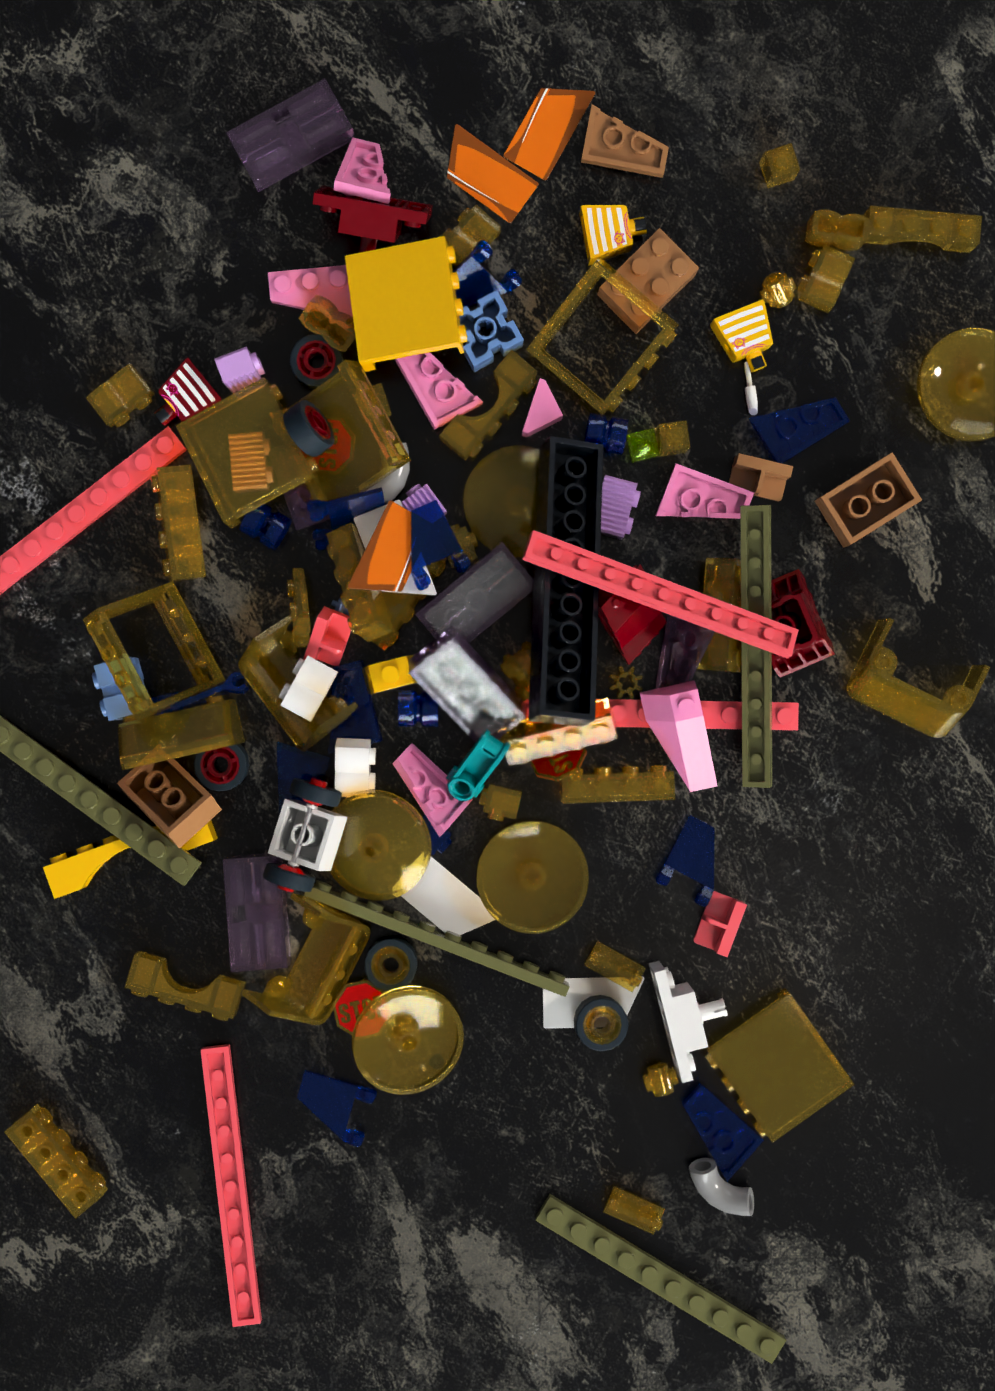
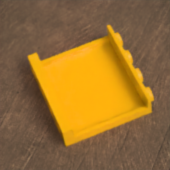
[345,236,468,372]

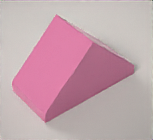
[522,378,563,437]

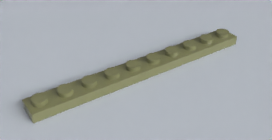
[740,505,772,788]
[0,715,202,886]
[304,880,570,997]
[535,1194,786,1364]

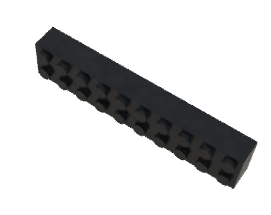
[528,436,603,727]

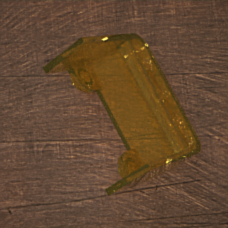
[238,615,358,751]
[847,618,990,738]
[118,695,245,770]
[241,893,370,1025]

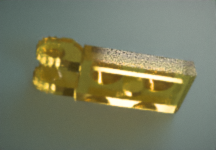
[287,568,311,648]

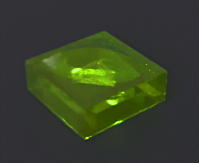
[626,428,660,463]

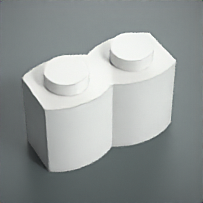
[279,656,338,722]
[335,738,376,798]

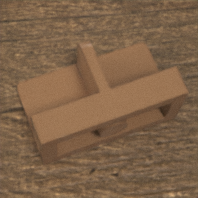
[729,453,793,502]

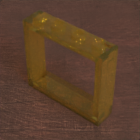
[526,258,679,415]
[82,581,225,722]

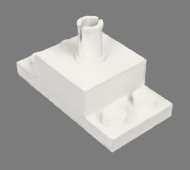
[649,961,727,1083]

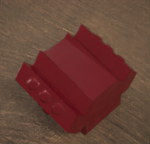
[598,564,667,665]
[771,569,835,678]

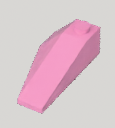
[640,680,717,792]

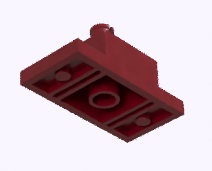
[313,185,433,253]

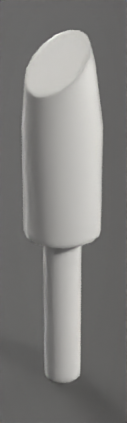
[744,362,758,415]

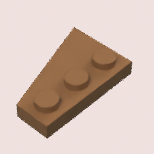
[581,104,669,178]

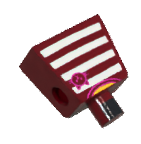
[154,358,226,426]

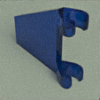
[453,240,522,308]
[307,487,385,550]
[411,500,471,591]
[170,672,249,712]
[656,815,715,907]
[297,1070,377,1147]

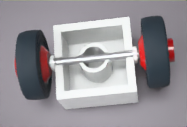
[263,778,348,892]

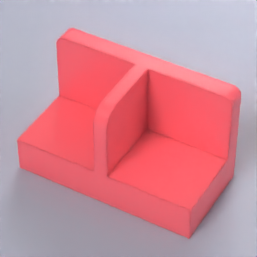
[303,606,355,667]
[693,891,747,957]

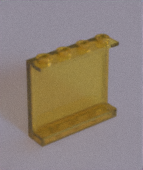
[269,360,411,512]
[176,377,320,528]
[705,989,855,1143]

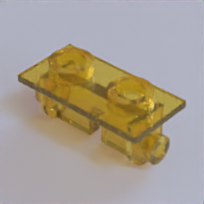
[584,941,646,992]
[603,1186,665,1235]

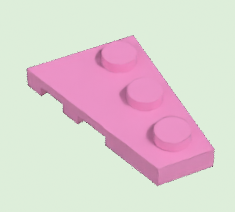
[392,743,473,837]

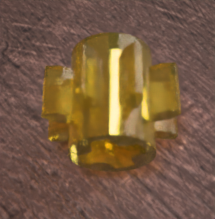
[760,272,797,308]
[609,666,643,699]
[643,1063,679,1097]

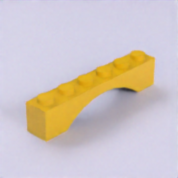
[43,820,218,899]

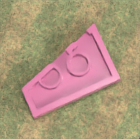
[333,137,391,204]
[268,265,353,321]
[395,352,483,430]
[655,463,754,519]

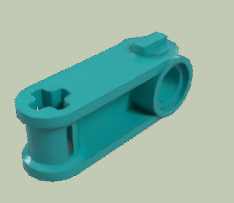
[446,729,510,801]

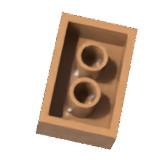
[597,228,699,334]
[814,452,922,548]
[117,745,222,849]

